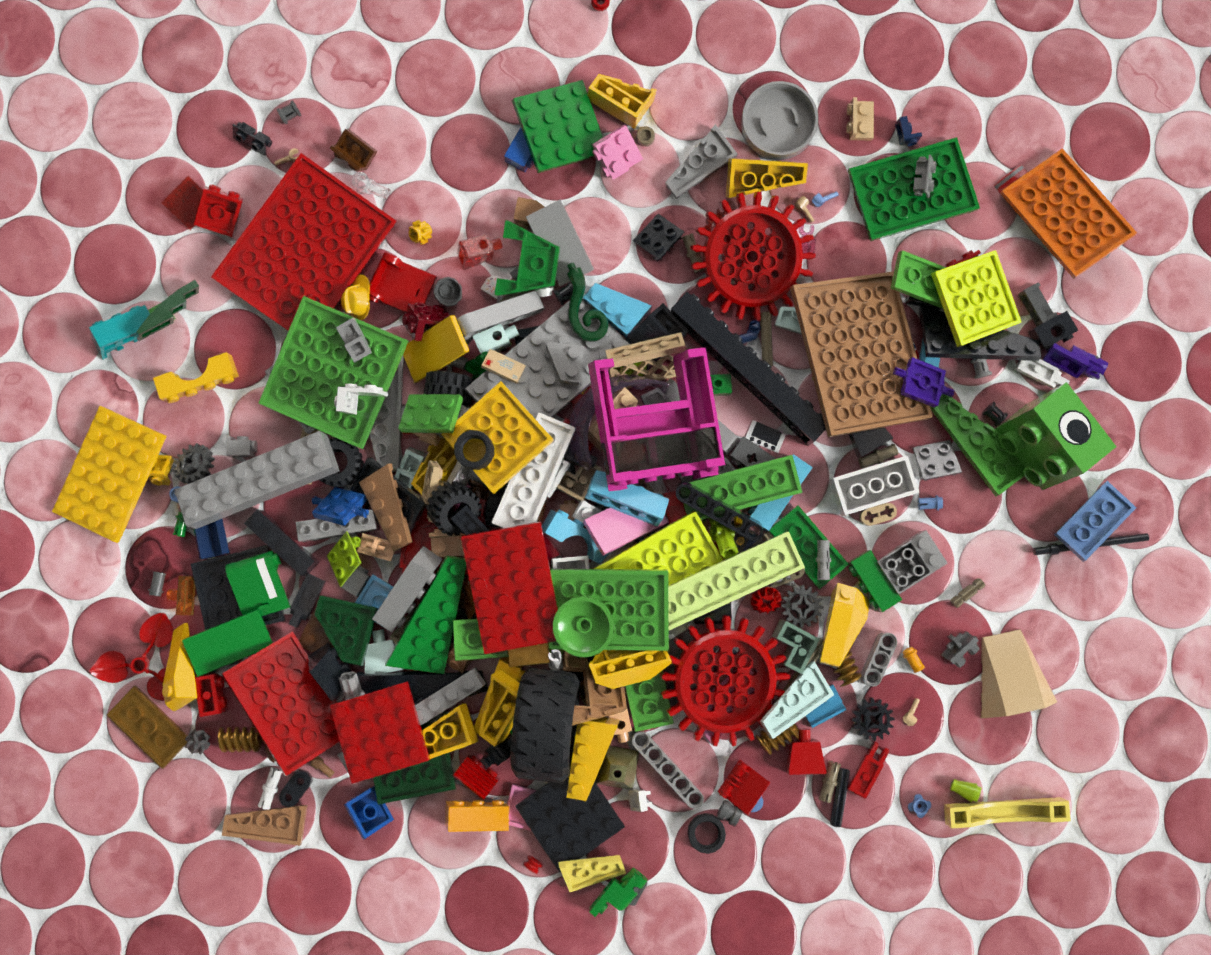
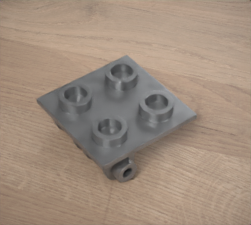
[912,440,962,481]

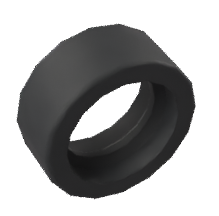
[454,430,494,470]
[687,813,726,854]

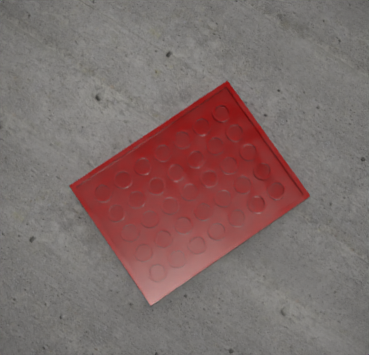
[211,153,397,331]

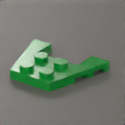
[495,220,560,296]

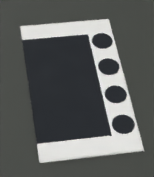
[746,420,786,453]

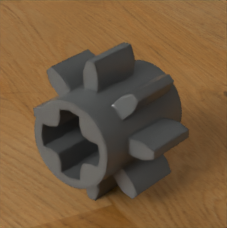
[185,729,211,755]

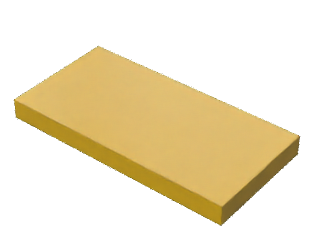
[403,315,469,383]

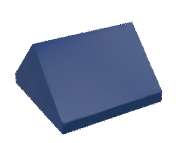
[344,786,394,840]

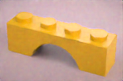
[153,352,239,403]

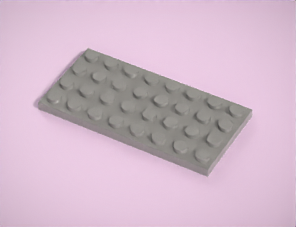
[465,299,630,419]

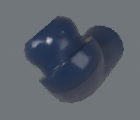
[739,320,761,344]

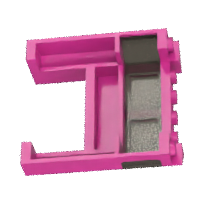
[588,348,725,491]

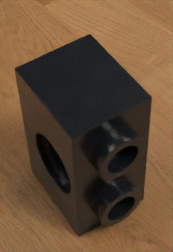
[1028,311,1079,352]

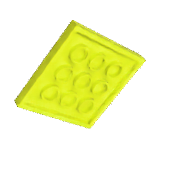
[931,250,1021,347]

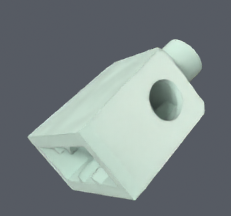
[473,324,519,353]
[365,629,404,674]

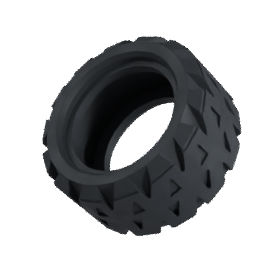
[510,668,580,783]

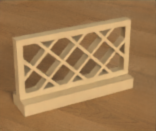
[605,332,686,391]

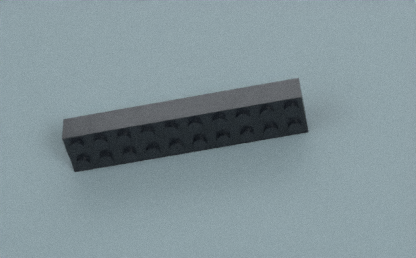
[671,292,826,446]

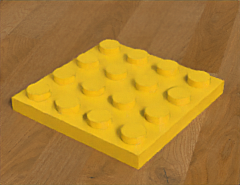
[441,381,554,494]

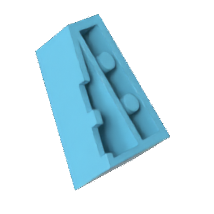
[583,283,652,338]

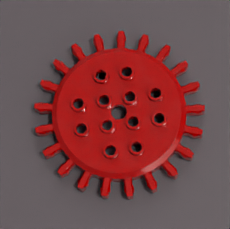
[690,191,816,320]
[660,615,790,746]

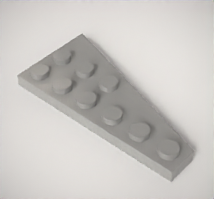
[369,356,404,470]

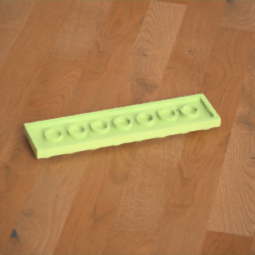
[669,531,805,630]

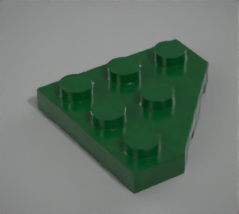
[315,595,378,666]

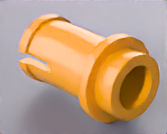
[902,647,925,673]

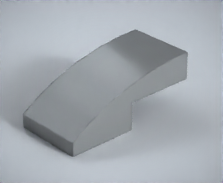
[336,318,372,363]

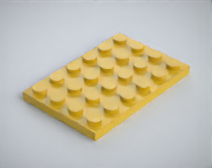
[52,406,167,543]

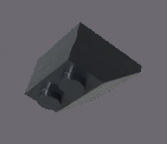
[308,643,352,701]

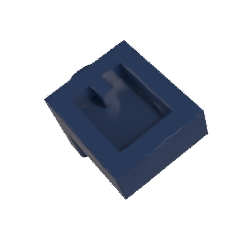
[895,116,922,146]

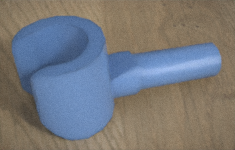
[811,191,839,207]

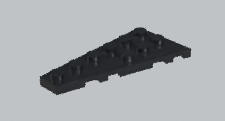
[919,305,1041,361]
[357,671,488,705]

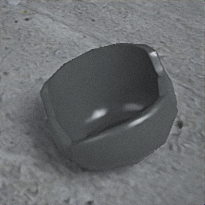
[433,277,462,307]

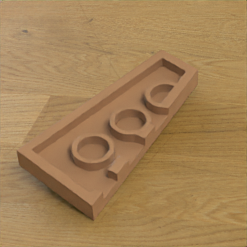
[359,463,412,551]
[222,804,308,846]

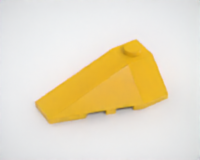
[820,583,870,667]
[162,623,197,711]

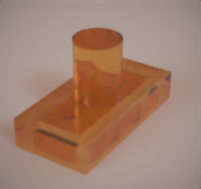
[166,576,196,616]

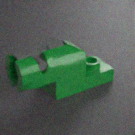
[589,868,648,917]

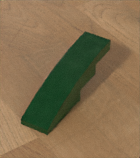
[136,280,199,341]

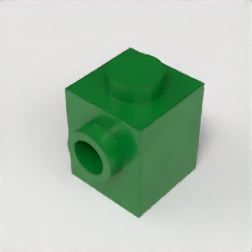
[710,374,732,396]

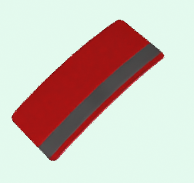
[994,165,1028,193]

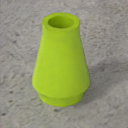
[950,779,982,802]

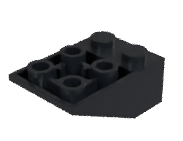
[625,303,689,371]

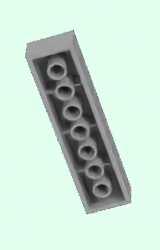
[175,431,340,529]

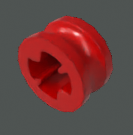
[523,855,543,874]

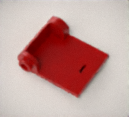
[369,252,437,313]

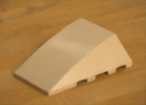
[981,630,1057,718]

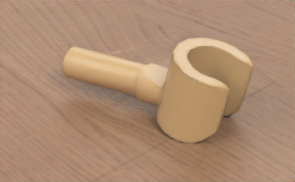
[274,148,299,166]
[795,196,814,223]
[903,698,920,726]

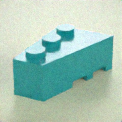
[89,305,150,360]

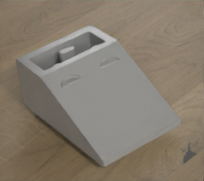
[877,530,947,595]

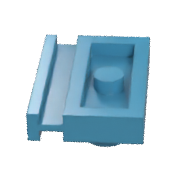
[805,684,847,728]

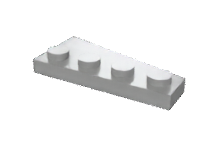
[665,124,738,199]

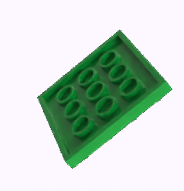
[512,80,603,173]

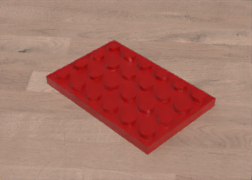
[461,521,558,654]
[222,631,340,777]

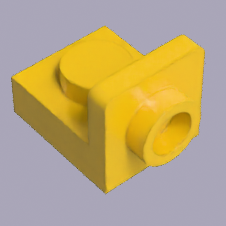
[148,455,174,486]

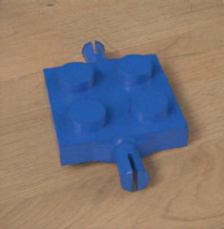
[312,487,369,526]

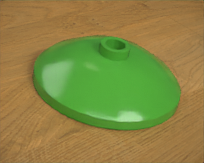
[553,596,614,657]

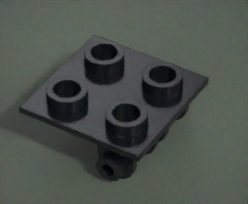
[633,214,685,262]

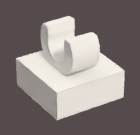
[628,789,652,812]

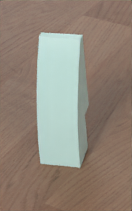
[395,447,427,490]

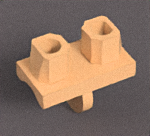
[357,533,395,562]

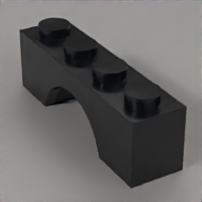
[244,509,319,576]

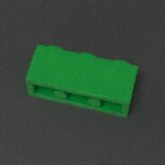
[848,550,902,612]

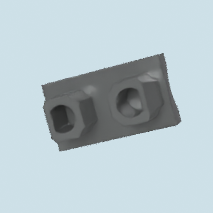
[941,631,980,668]

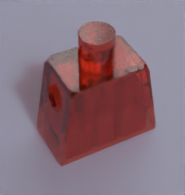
[457,234,503,270]

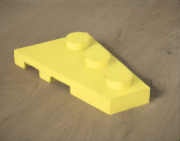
[558,855,626,892]

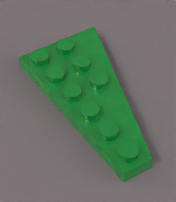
[385,555,466,674]

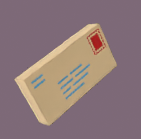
[481,349,526,384]

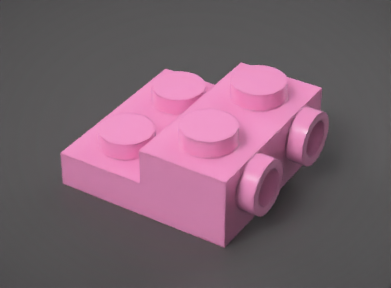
[592,125,643,180]

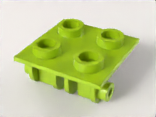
[327,531,361,587]

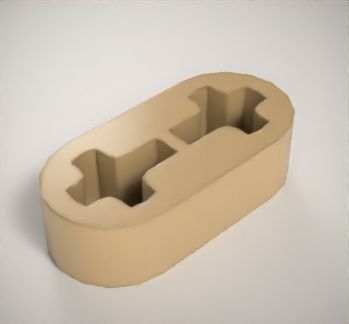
[859,503,897,526]

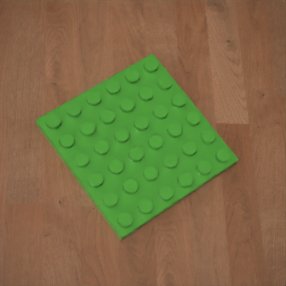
[259,296,409,449]

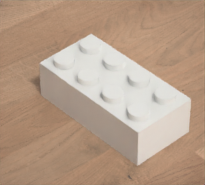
[829,456,920,516]

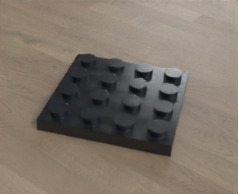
[191,545,286,630]
[515,775,625,873]

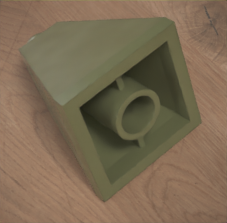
[595,746,639,790]

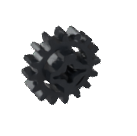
[851,697,895,741]
[480,735,512,768]

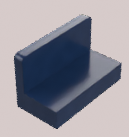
[193,519,229,559]

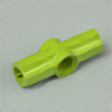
[708,518,738,559]

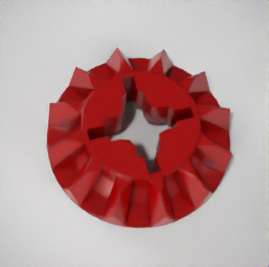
[750,587,782,614]

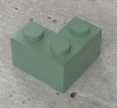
[772,619,820,674]

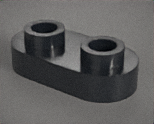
[279,770,313,807]

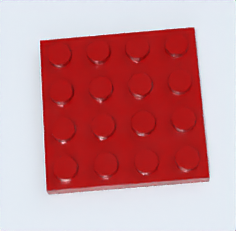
[330,682,430,784]

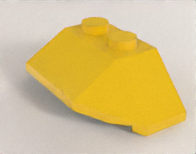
[589,650,672,689]

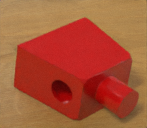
[786,729,826,775]

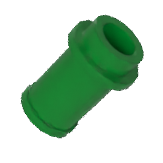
[172,512,187,537]

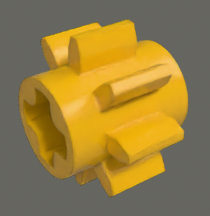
[408,220,432,245]

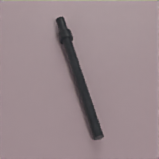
[1033,533,1149,555]

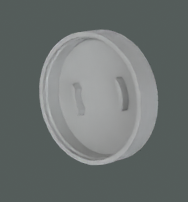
[741,81,818,160]

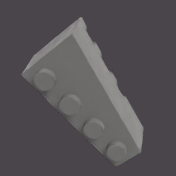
[372,546,443,632]

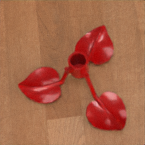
[89,613,174,701]

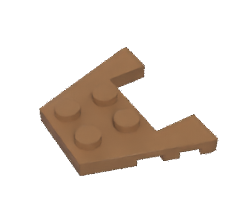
[562,651,627,725]

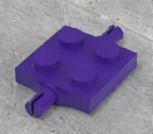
[893,357,955,407]

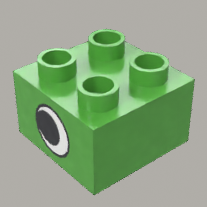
[995,382,1117,490]

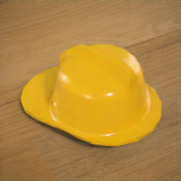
[341,275,370,320]

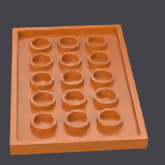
[1000,148,1137,279]

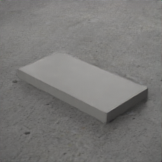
[526,199,594,286]

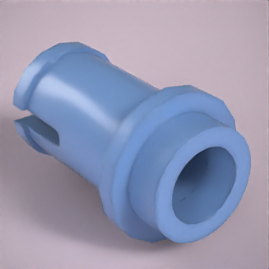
[918,495,943,511]

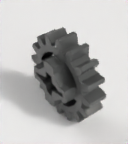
[173,443,215,484]
[781,585,824,628]

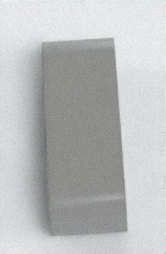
[860,632,897,687]

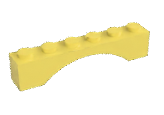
[944,797,1071,828]

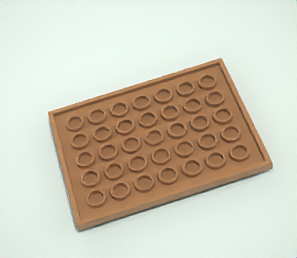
[790,271,933,437]

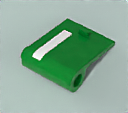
[225,551,290,616]

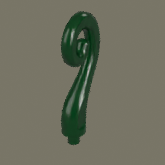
[567,263,608,342]

